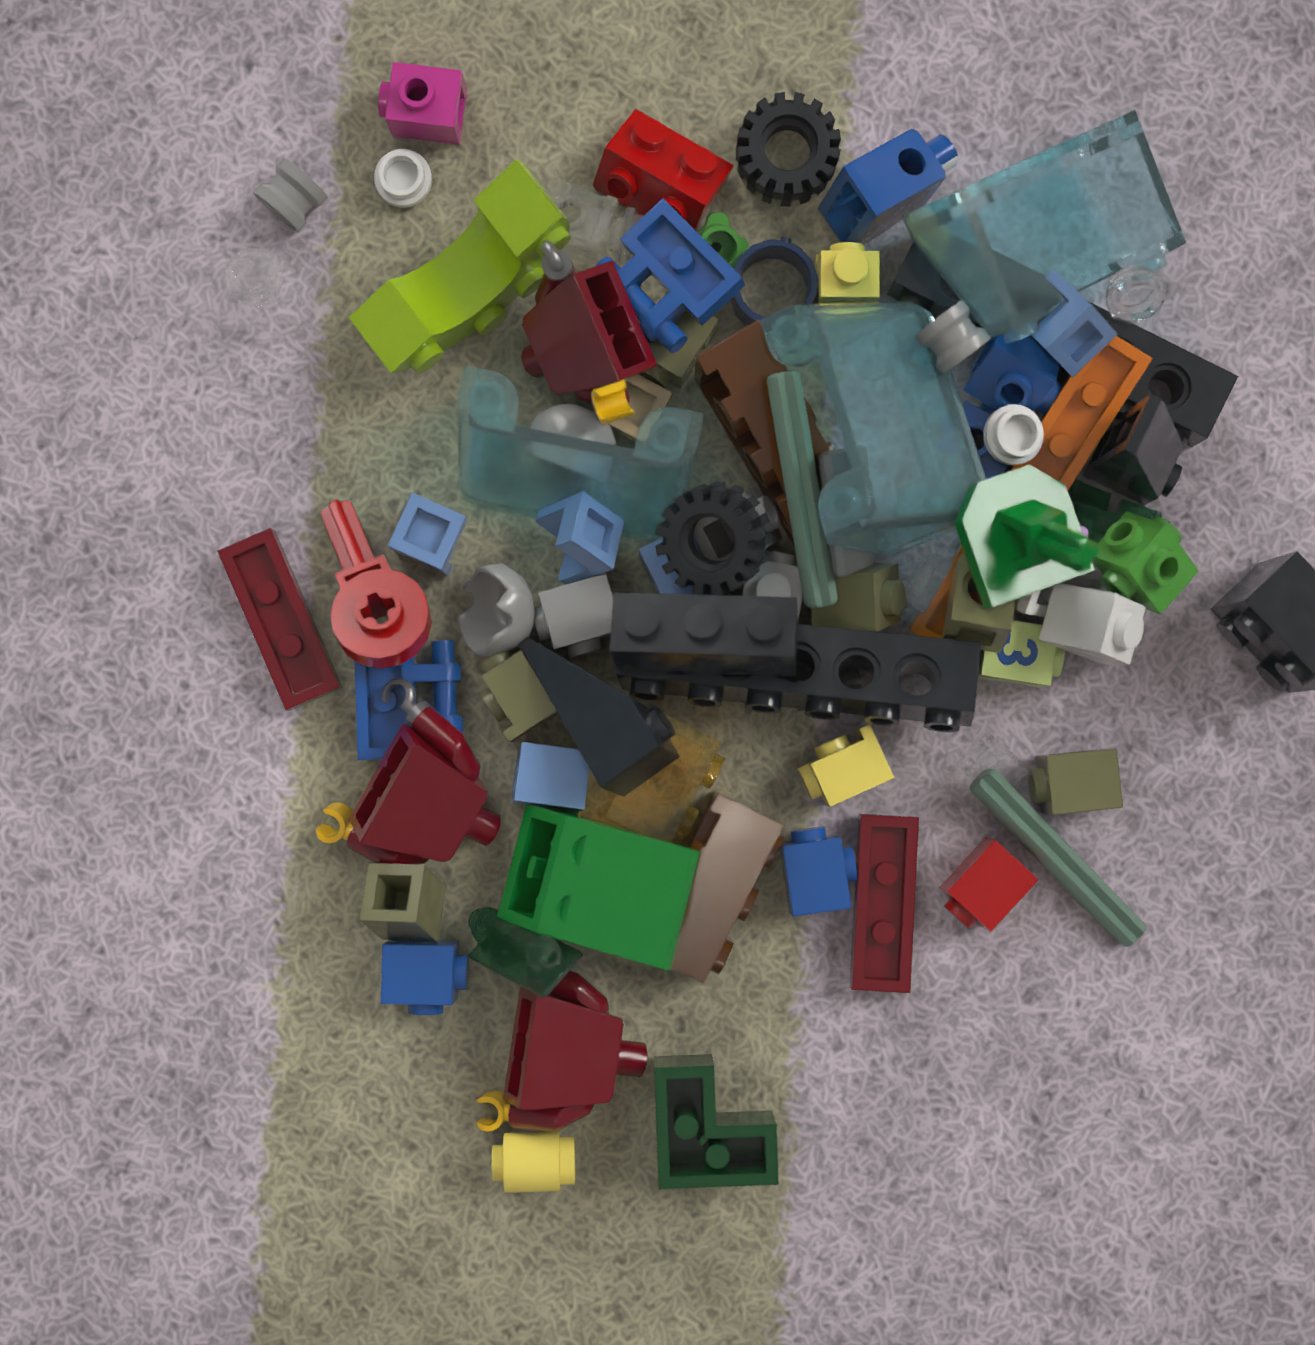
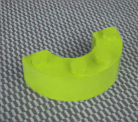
[348,159,571,374]

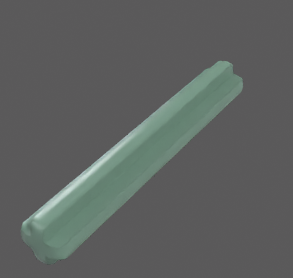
[767,370,838,608]
[970,768,1146,947]

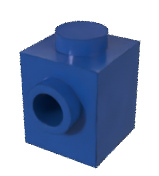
[963,321,1063,414]
[780,826,857,917]
[381,940,469,1015]

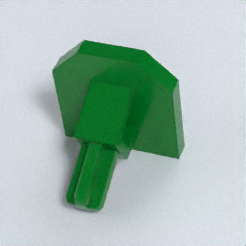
[954,465,1099,609]

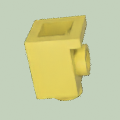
[815,242,880,313]
[797,724,894,807]

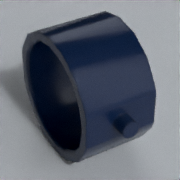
[730,237,818,336]

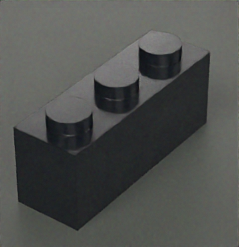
[610,592,798,677]

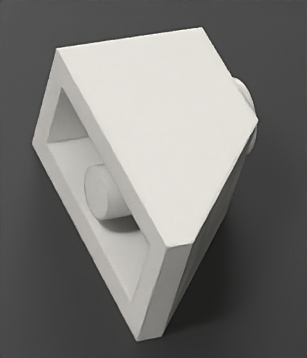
[1039,583,1146,665]

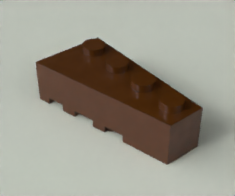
[694,319,876,548]

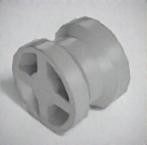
[253,158,328,232]
[914,299,991,375]

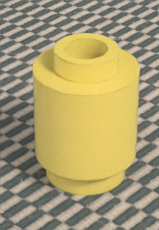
[492,1131,575,1193]

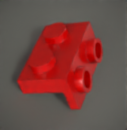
[593,108,734,232]

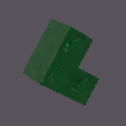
[654,1054,779,1189]

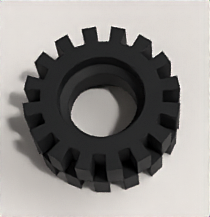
[735,92,841,207]
[655,482,772,595]

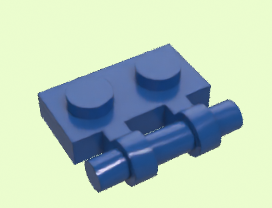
[596,198,745,354]
[354,640,464,760]

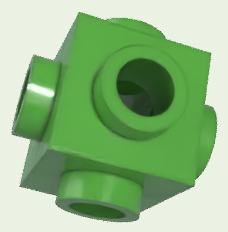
[1092,511,1199,615]

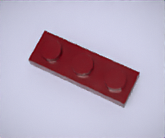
[217,528,343,711]
[850,813,919,993]

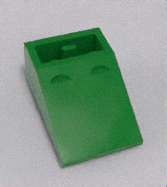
[497,803,700,970]

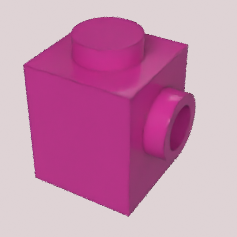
[378,62,467,145]

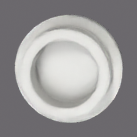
[374,149,432,208]
[983,404,1044,465]

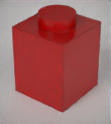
[939,837,1039,932]

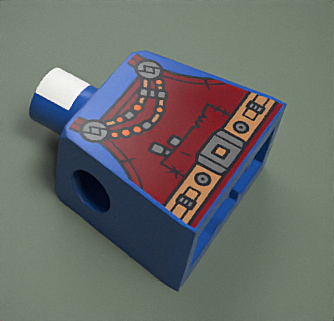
[818,129,958,245]

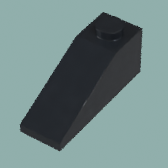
[1083,394,1183,505]
[519,637,680,797]

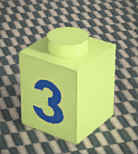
[978,621,1065,688]

